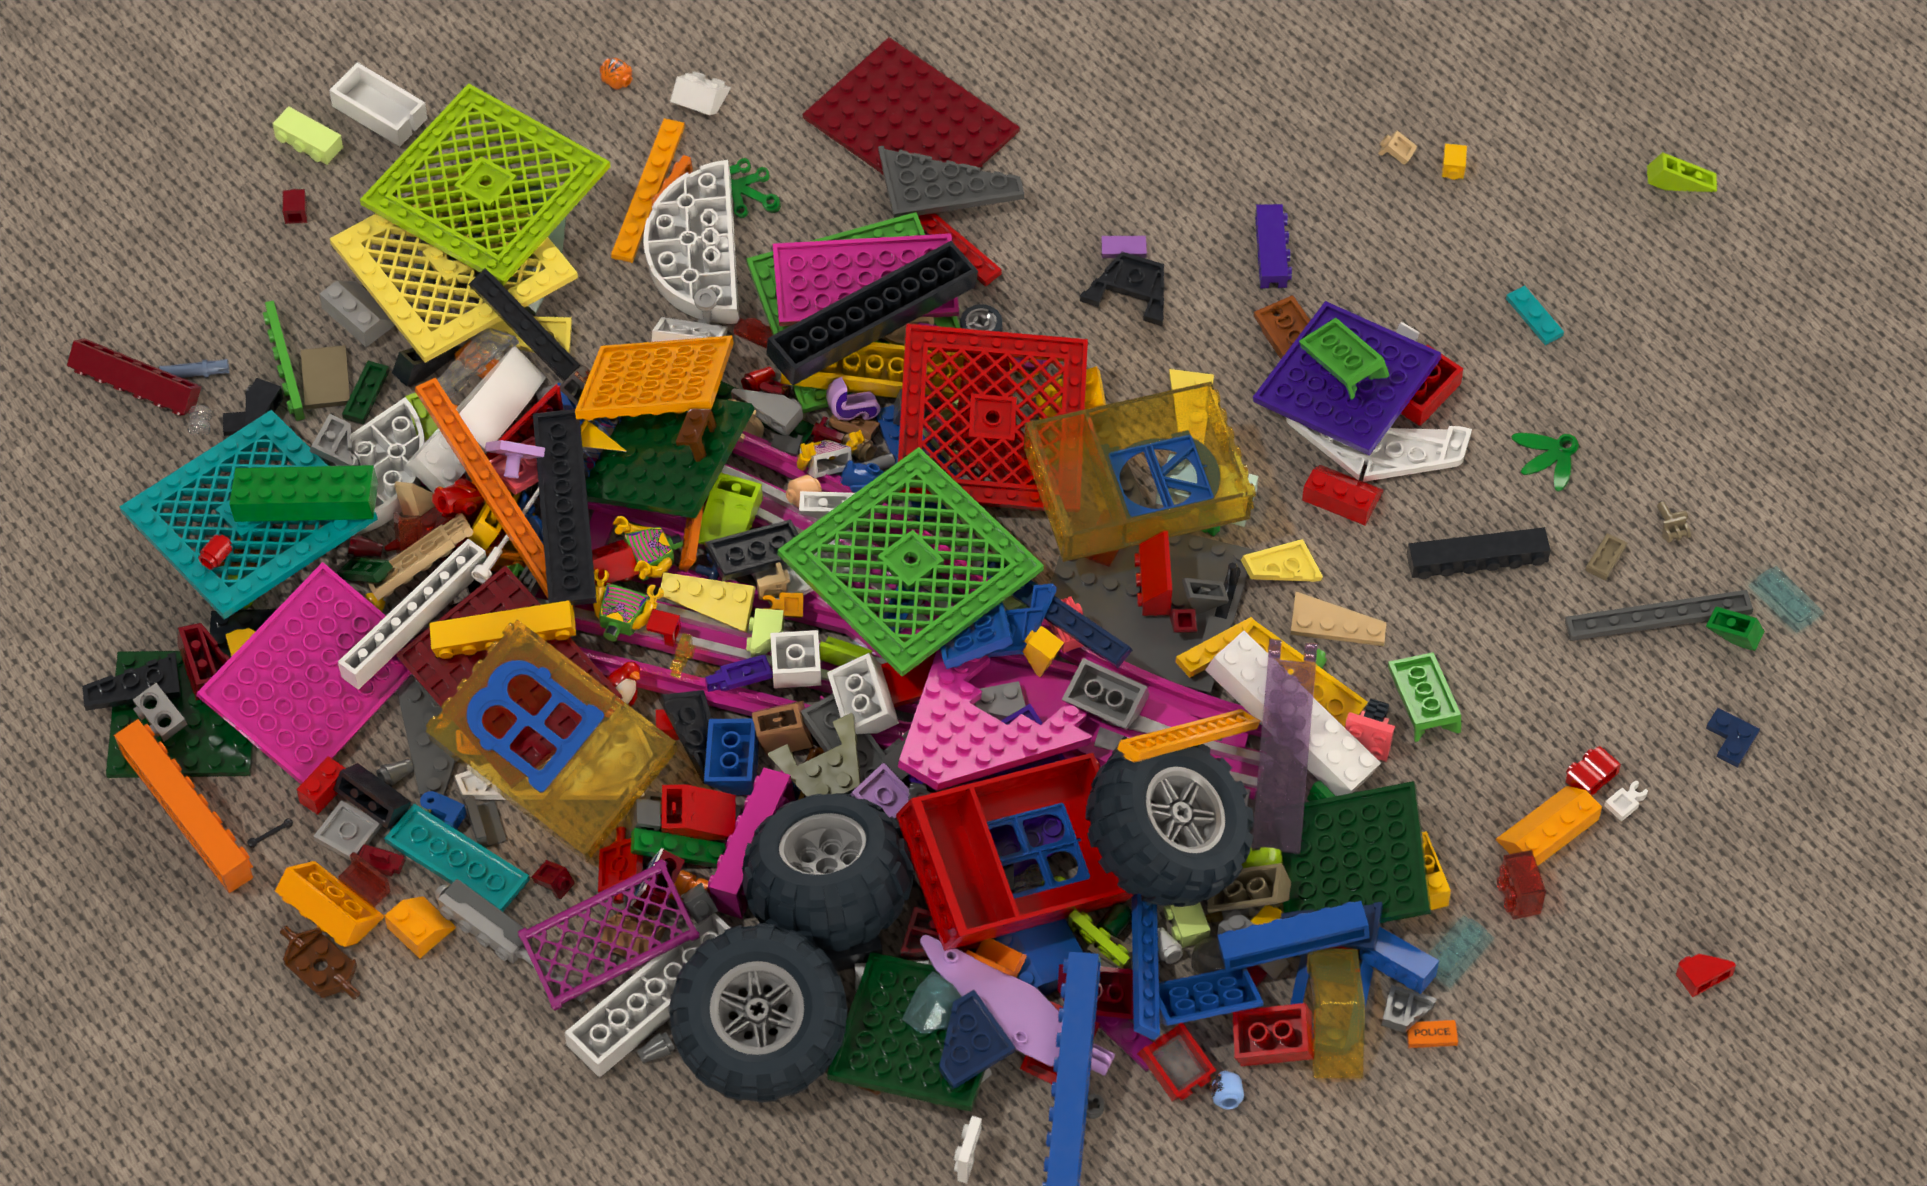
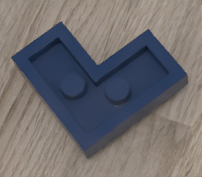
[1706,708,1760,768]

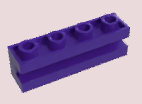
[1255,204,1292,289]

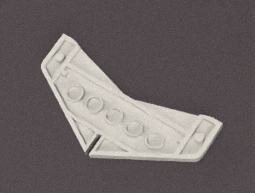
[1286,417,1472,482]

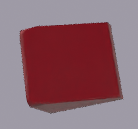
[1169,609,1197,633]

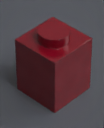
[283,189,307,224]

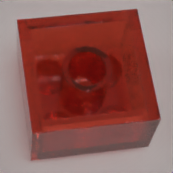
[1497,850,1546,920]

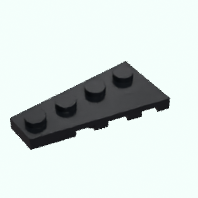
[82,652,181,711]
[658,690,712,784]

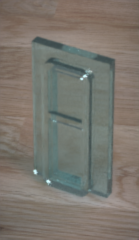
[1749,566,1824,633]
[1429,915,1495,988]

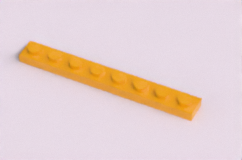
[611,118,685,263]

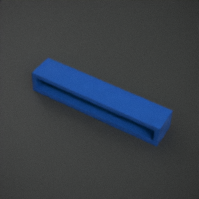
[1217,901,1370,972]

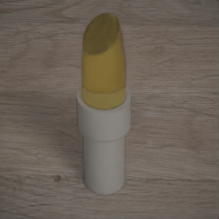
[1205,908,1249,923]

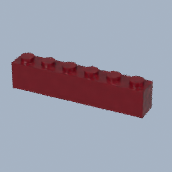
[67,338,202,416]

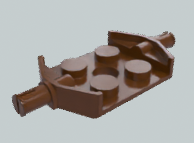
[280,925,361,1000]

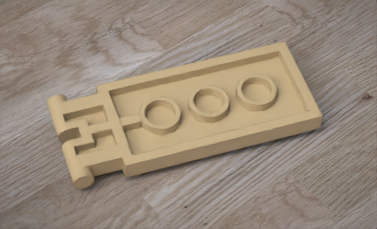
[367,513,473,600]

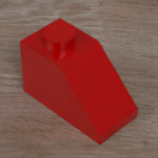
[1676,953,1736,997]

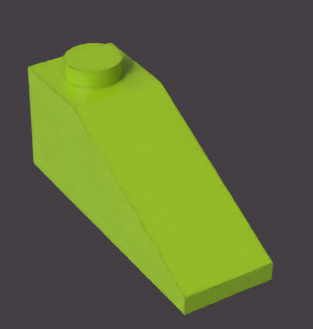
[1647,152,1717,192]

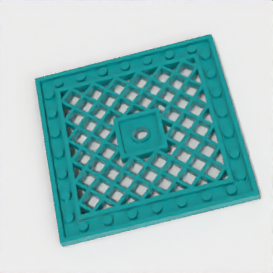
[119,410,378,620]

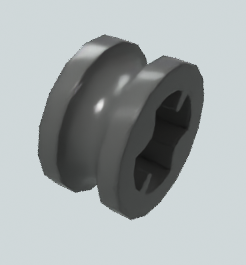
[1086,1094,1104,1119]

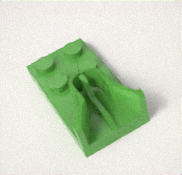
[1299,318,1389,400]
[1388,652,1461,742]

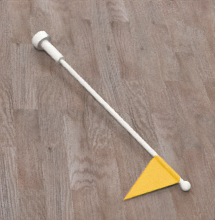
[471,420,627,584]

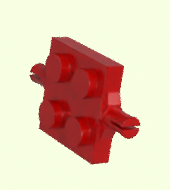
[598,826,643,904]

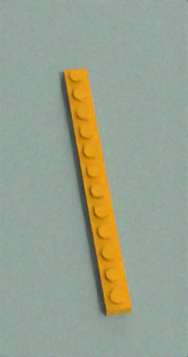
[1117,709,1261,762]

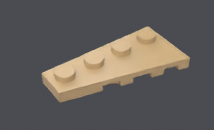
[1290,592,1386,646]

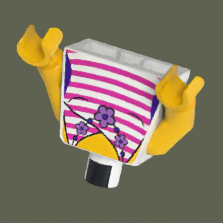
[797,430,865,478]

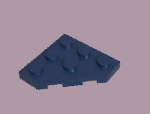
[939,990,1016,1089]

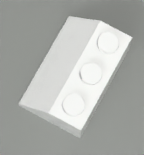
[652,317,728,342]
[827,653,899,734]

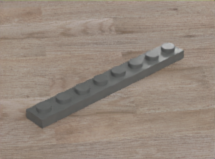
[1565,590,1753,641]

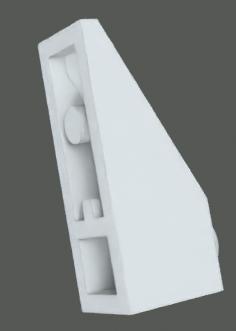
[799,491,870,528]

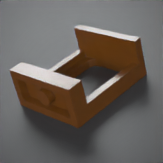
[676,409,717,462]

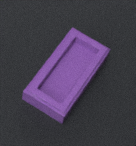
[1101,236,1147,258]

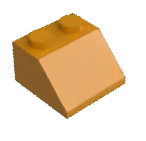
[384,896,456,958]

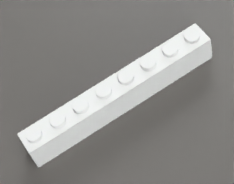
[338,539,487,690]

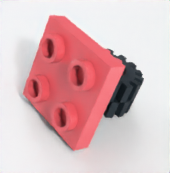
[1345,698,1395,762]

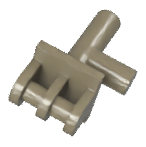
[1657,502,1691,543]

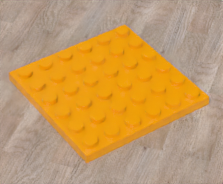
[575,335,734,420]

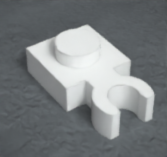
[1604,781,1648,822]

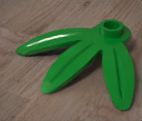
[1511,433,1579,491]

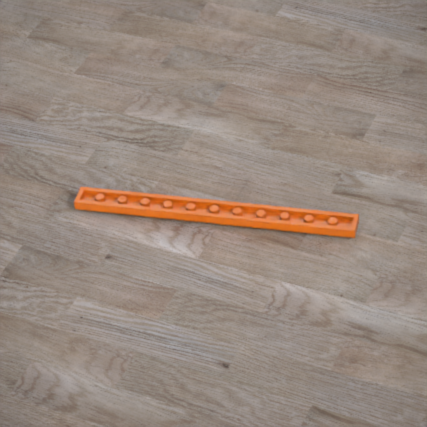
[415,377,575,607]

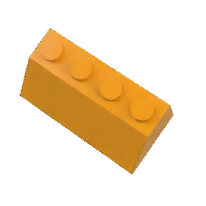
[1496,786,1602,873]
[275,861,384,947]

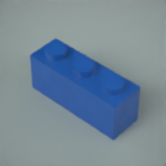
[1359,927,1439,994]

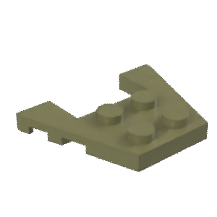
[768,713,861,796]

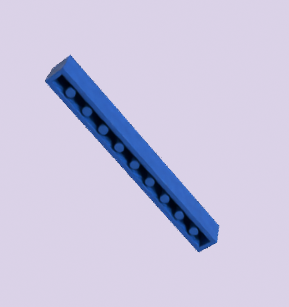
[1042,952,1101,1186]

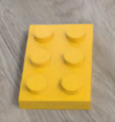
[1034,366,1107,429]

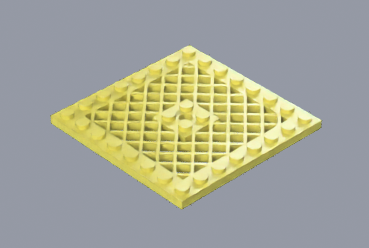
[330,157,578,363]

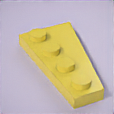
[660,572,756,633]

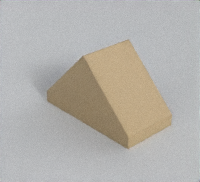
[394,482,435,517]

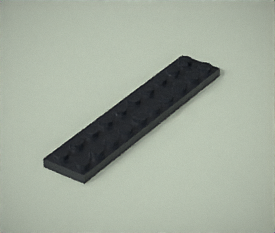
[533,409,597,606]

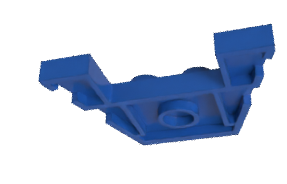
[971,584,1057,657]

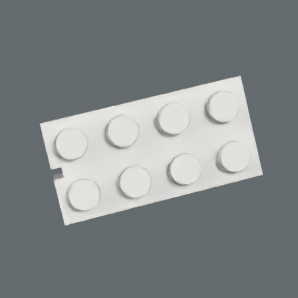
[329,62,427,147]

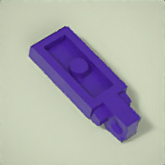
[705,654,773,692]

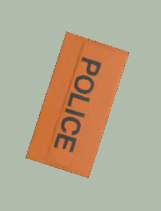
[1406,1020,1458,1048]

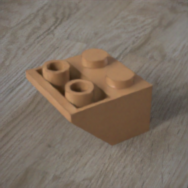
[752,700,814,757]
[600,908,667,964]

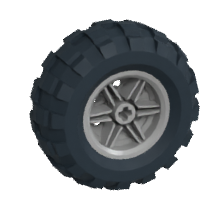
[1085,744,1254,907]
[669,923,847,1103]

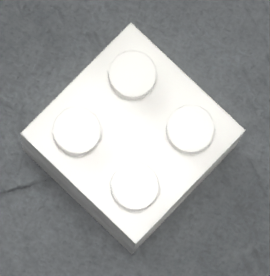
[770,630,821,688]

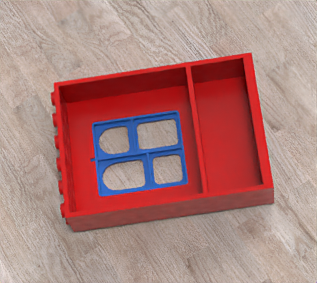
[896,753,1135,951]

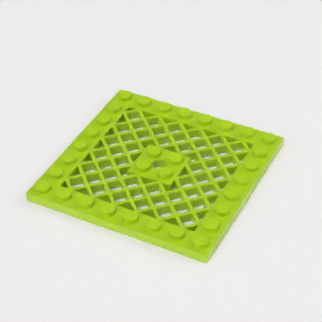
[360,83,611,286]

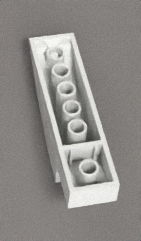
[405,345,546,493]

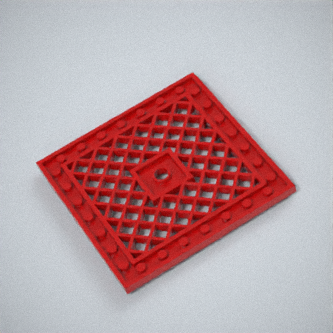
[897,324,1088,514]

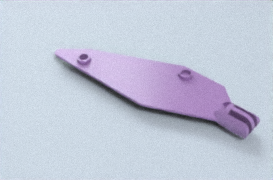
[920,935,1115,1076]

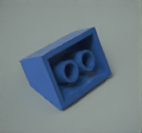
[704,718,759,795]

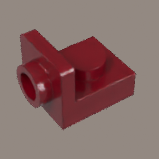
[812,416,844,444]
[531,860,575,899]

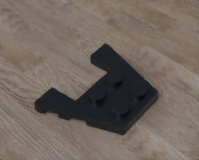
[1080,252,1164,326]

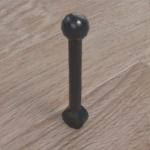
[247,818,293,848]

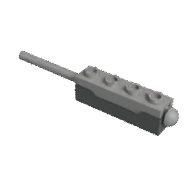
[435,879,588,1003]

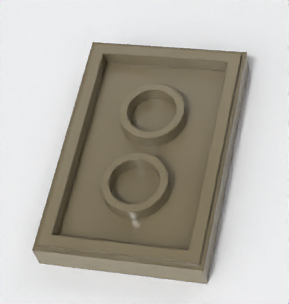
[301,345,350,410]

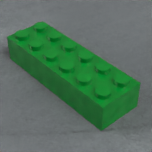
[229,465,378,522]

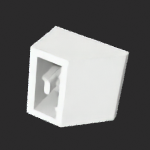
[670,72,731,115]

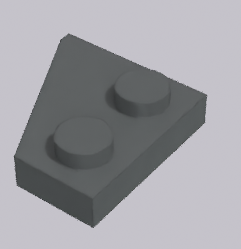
[1381,985,1437,1033]

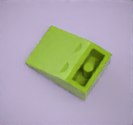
[698,473,763,545]

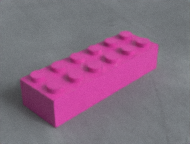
[708,768,796,919]

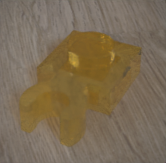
[670,633,695,678]

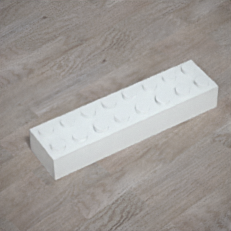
[1205,631,1381,796]
[565,913,730,1078]

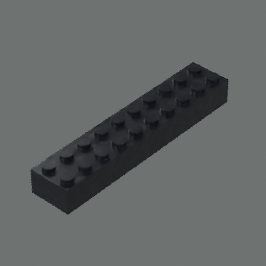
[766,241,978,385]

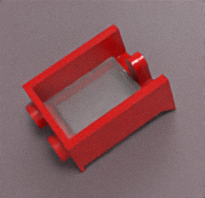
[1137,1023,1216,1102]

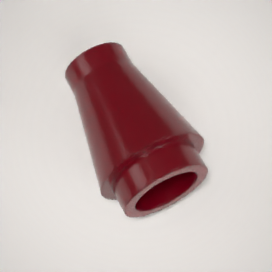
[348,535,383,557]

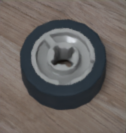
[960,304,1003,332]

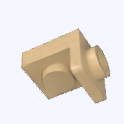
[1378,131,1417,165]
[757,562,790,600]

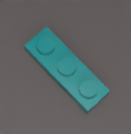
[1506,285,1564,345]

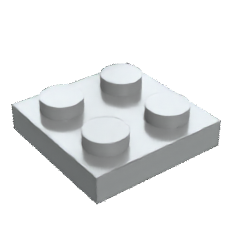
[313,800,382,863]

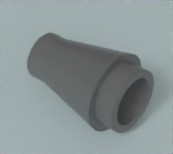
[376,759,414,787]
[637,1032,675,1063]

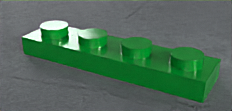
[631,828,725,868]

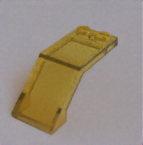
[1307,949,1365,1078]

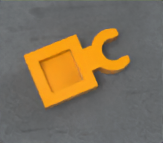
[762,592,803,618]

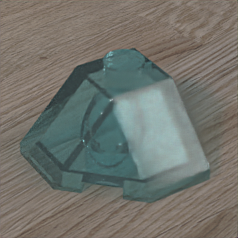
[903,971,962,1033]

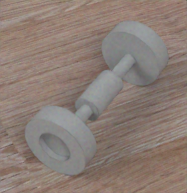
[694,288,720,325]

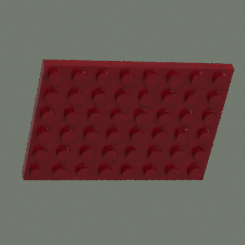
[803,37,1020,175]
[396,565,623,789]

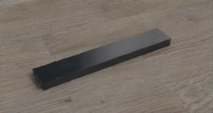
[468,268,581,381]

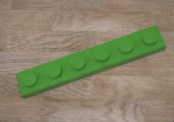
[262,300,305,421]

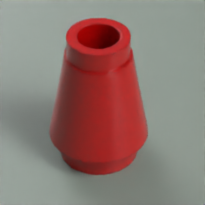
[741,367,776,392]

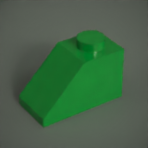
[1706,606,1765,651]

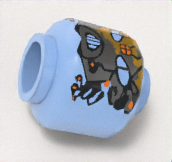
[1210,1071,1244,1110]

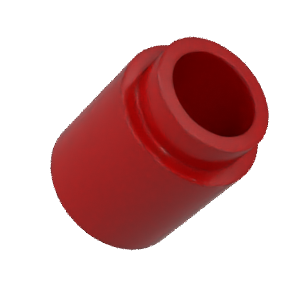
[198,535,233,570]

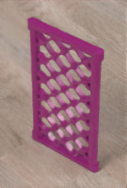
[517,859,700,1011]

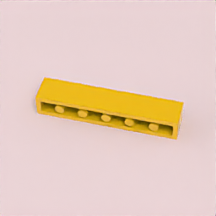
[429,601,576,659]

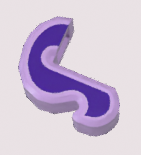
[826,377,881,421]

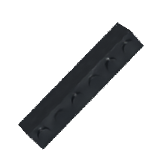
[1407,527,1551,579]

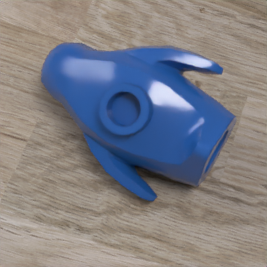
[840,460,886,503]

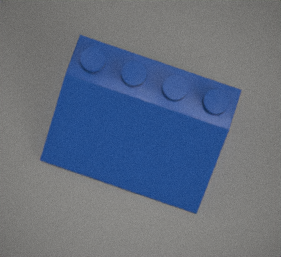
[991,919,1083,996]
[1159,968,1264,1026]

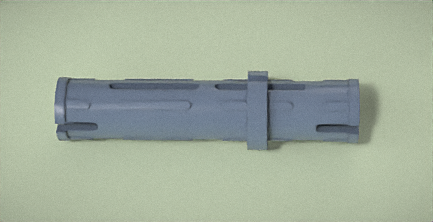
[159,359,230,378]

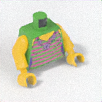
[613,516,683,581]
[593,569,664,641]

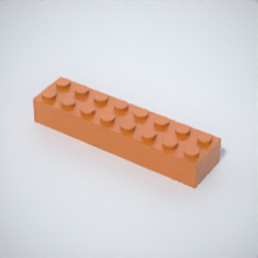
[114,719,254,894]

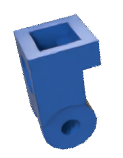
[420,791,467,830]

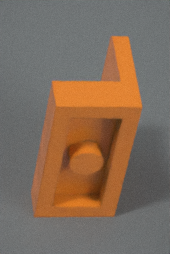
[966,939,1027,978]

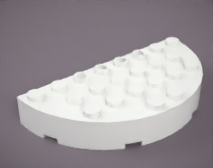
[644,160,740,324]
[276,398,425,536]

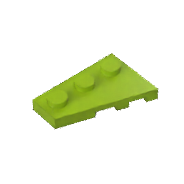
[1068,909,1130,969]

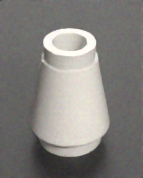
[1158,927,1183,964]

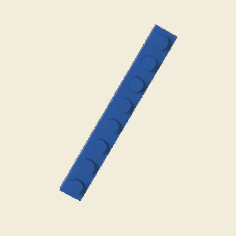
[1131,894,1160,1040]

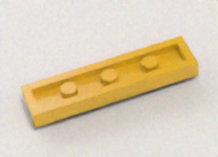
[1176,617,1253,678]

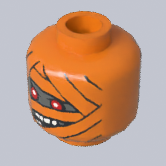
[600,57,632,90]

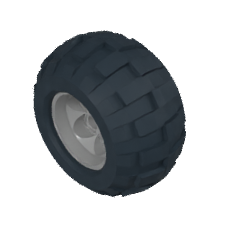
[742,793,914,952]

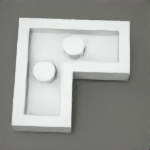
[954,1116,982,1183]

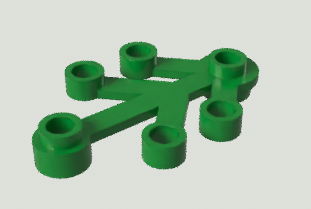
[729,158,781,218]

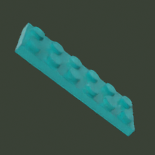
[384,803,530,912]

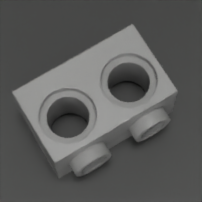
[133,683,187,742]

